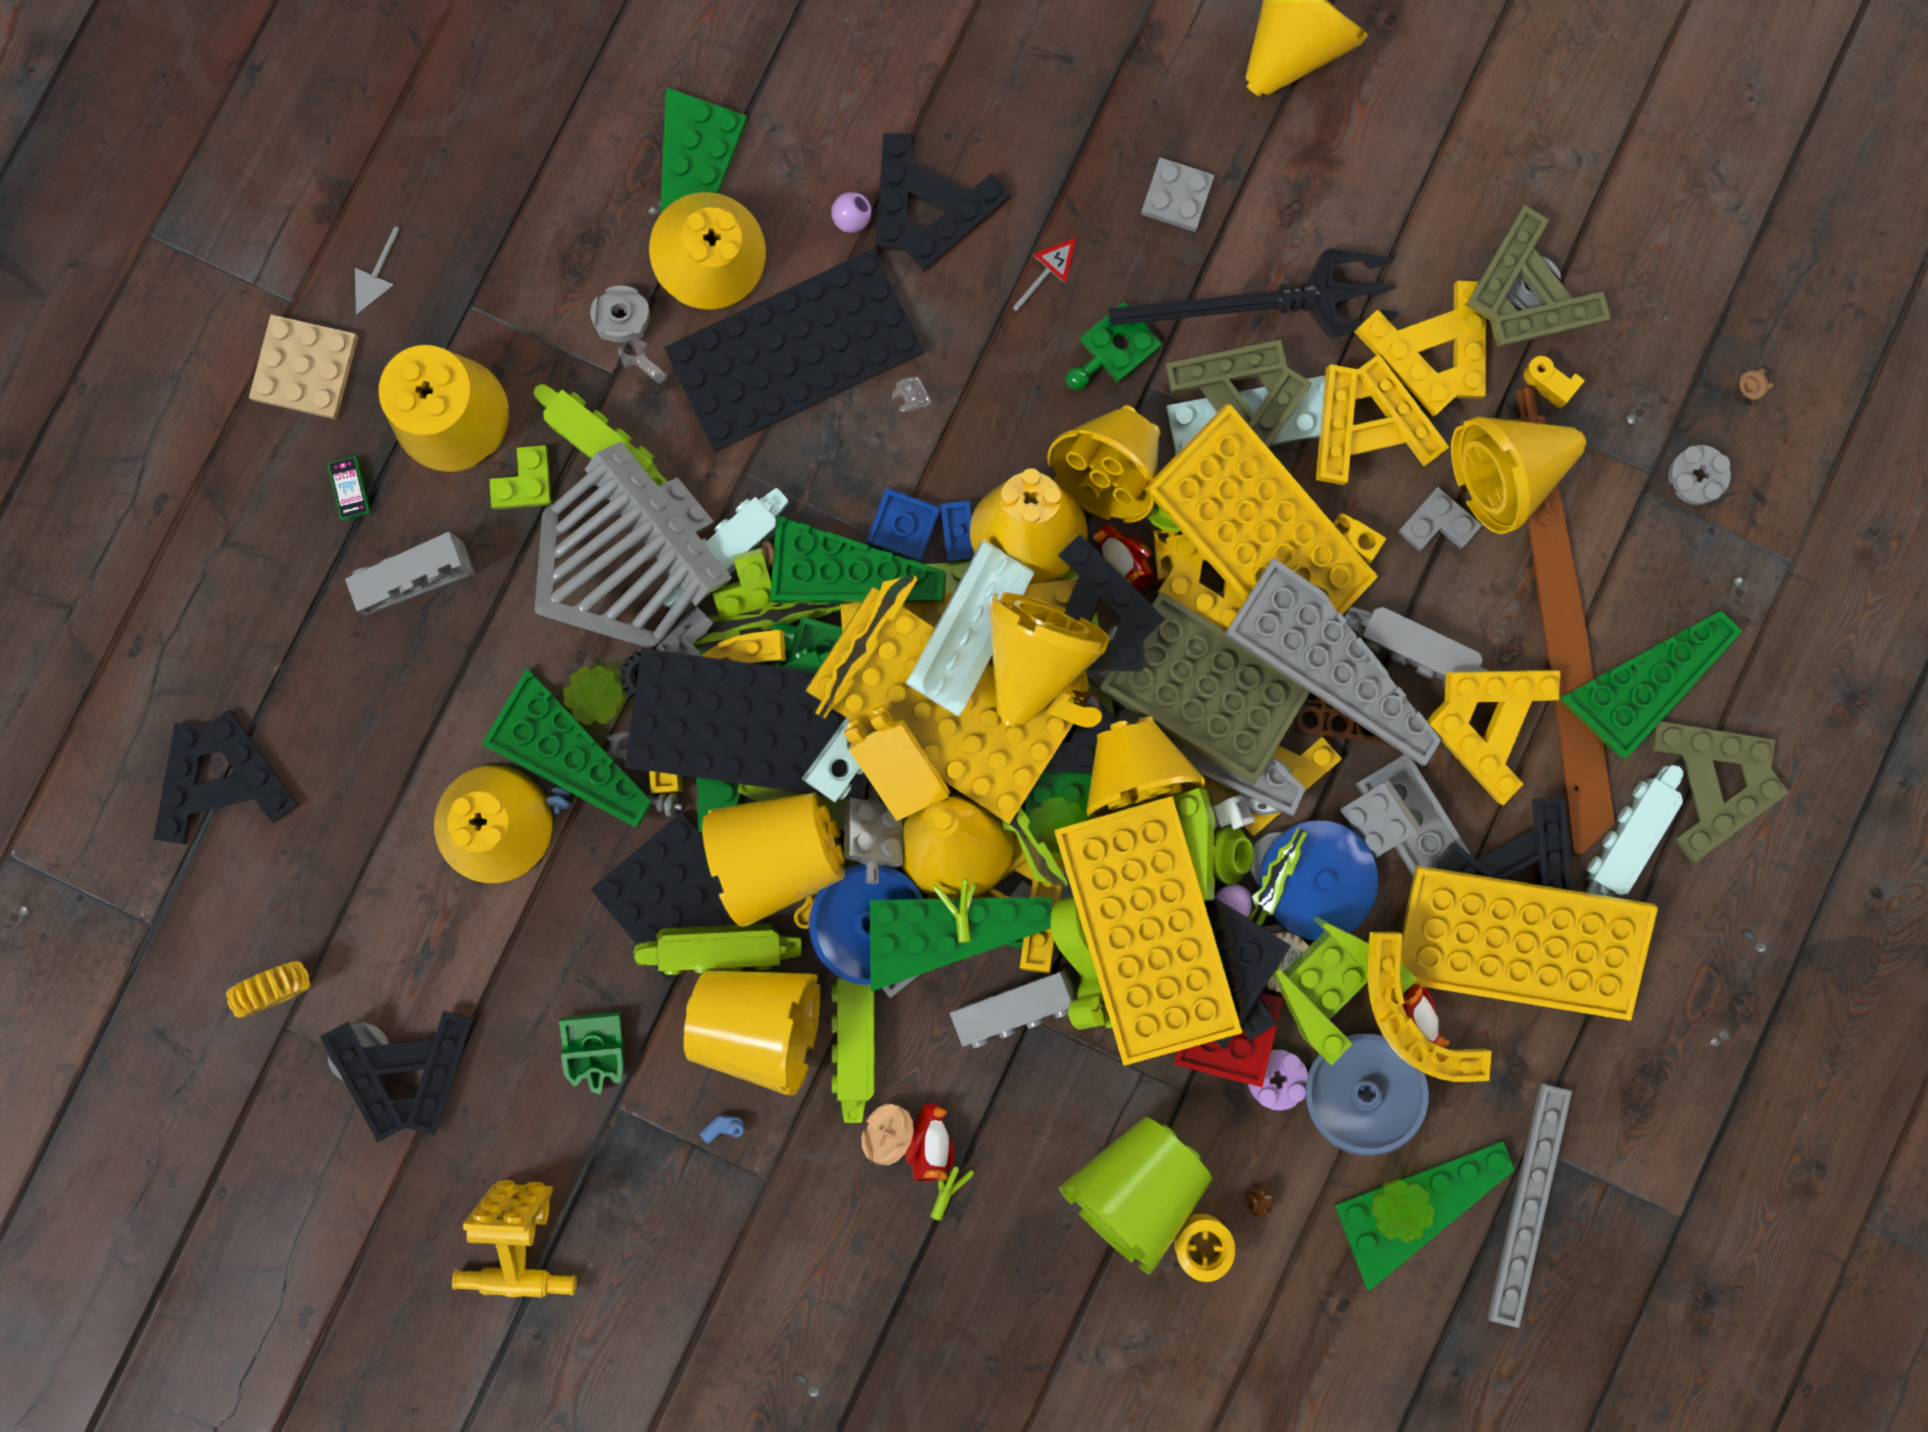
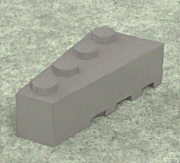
[345,532,475,616]
[950,965,1079,1049]

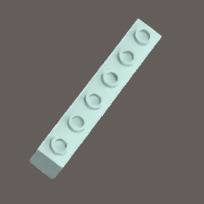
[802,718,870,802]

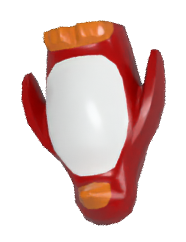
[1093,524,1157,592]
[1402,984,1449,1048]
[905,1102,954,1182]

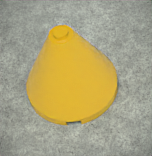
[1245,0,1369,97]
[1451,417,1586,534]
[989,592,1110,728]
[901,784,1014,899]

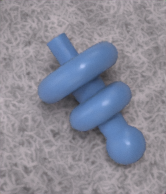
[546,787,571,814]

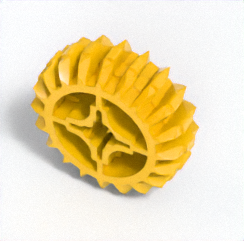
[226,961,311,1018]

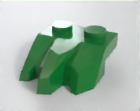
[559,1011,624,1094]

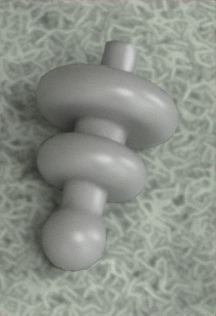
[647,793,683,817]

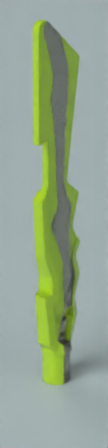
[693,603,848,645]
[1002,807,1068,887]
[1249,828,1308,926]

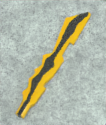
[815,575,917,719]

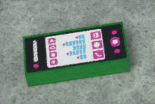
[327,456,372,521]

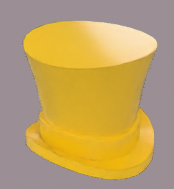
[1174,1213,1235,1282]

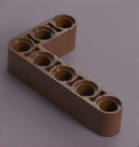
[1293,696,1441,746]

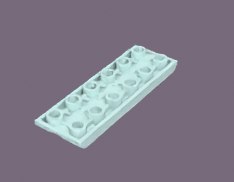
[905,539,1034,716]

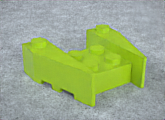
[1173,788,1216,901]
[1273,916,1418,1065]

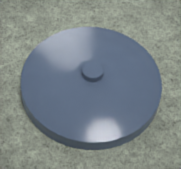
[1306,1034,1429,1156]

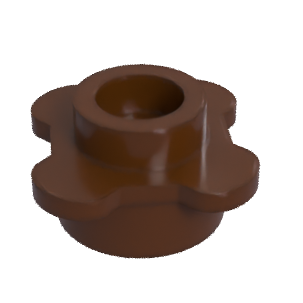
[1247,1186,1273,1219]

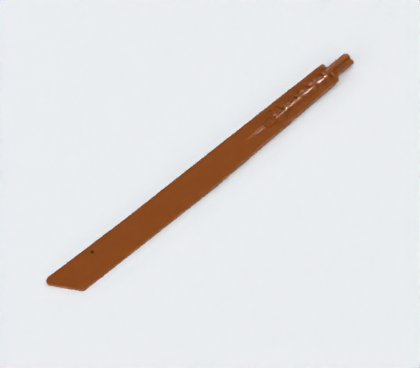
[1514,387,1615,855]

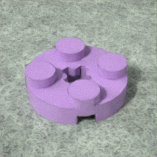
[1248,1049,1308,1110]

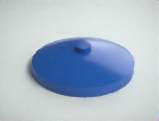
[1259,820,1378,940]
[808,864,924,985]

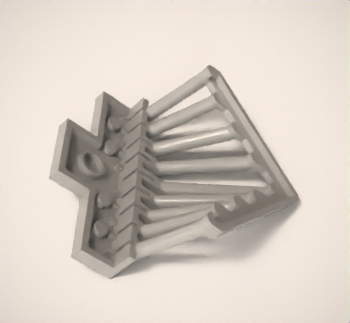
[535,442,732,649]

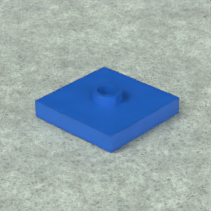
[865,488,941,563]

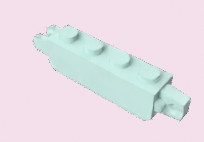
[663,488,789,609]
[1585,765,1684,897]

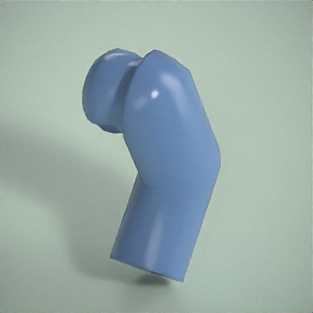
[699,1115,745,1144]

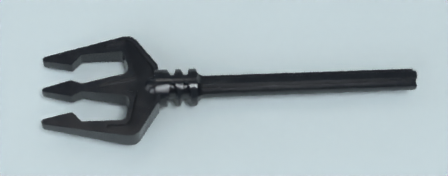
[1108,248,1399,339]

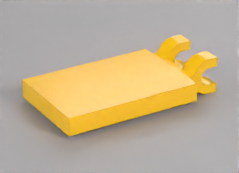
[844,704,950,821]

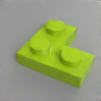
[489,445,552,510]
[712,548,777,619]

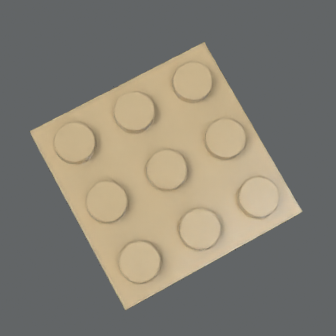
[249,315,358,420]

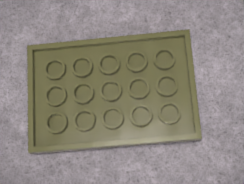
[1099,592,1310,785]

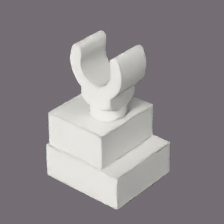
[1213,794,1255,834]

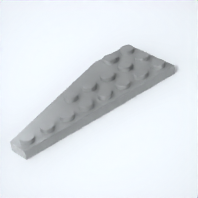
[1224,558,1441,766]

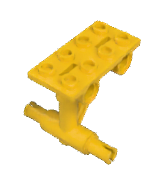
[452,1180,577,1298]

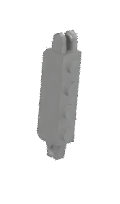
[1344,606,1488,686]

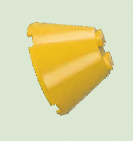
[649,192,766,310]
[1047,405,1161,523]
[970,468,1088,583]
[1086,717,1206,819]
[434,765,553,883]

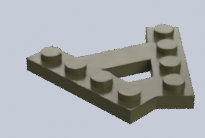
[1465,205,1611,348]
[1165,339,1312,449]
[1650,721,1789,863]

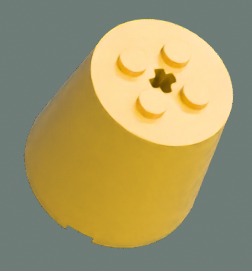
[379,345,509,472]
[702,792,845,927]
[684,971,821,1096]

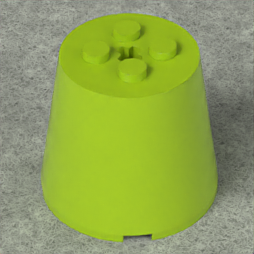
[1059,1116,1213,1274]

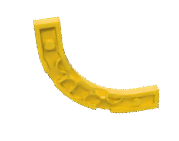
[649,630,786,794]
[1367,932,1492,1082]

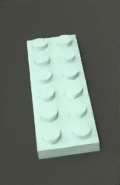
[1166,376,1325,456]

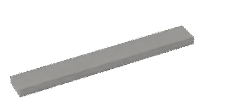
[1487,1083,1572,1328]

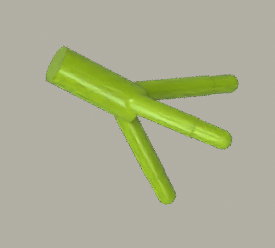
[933,879,976,943]
[931,1167,974,1221]

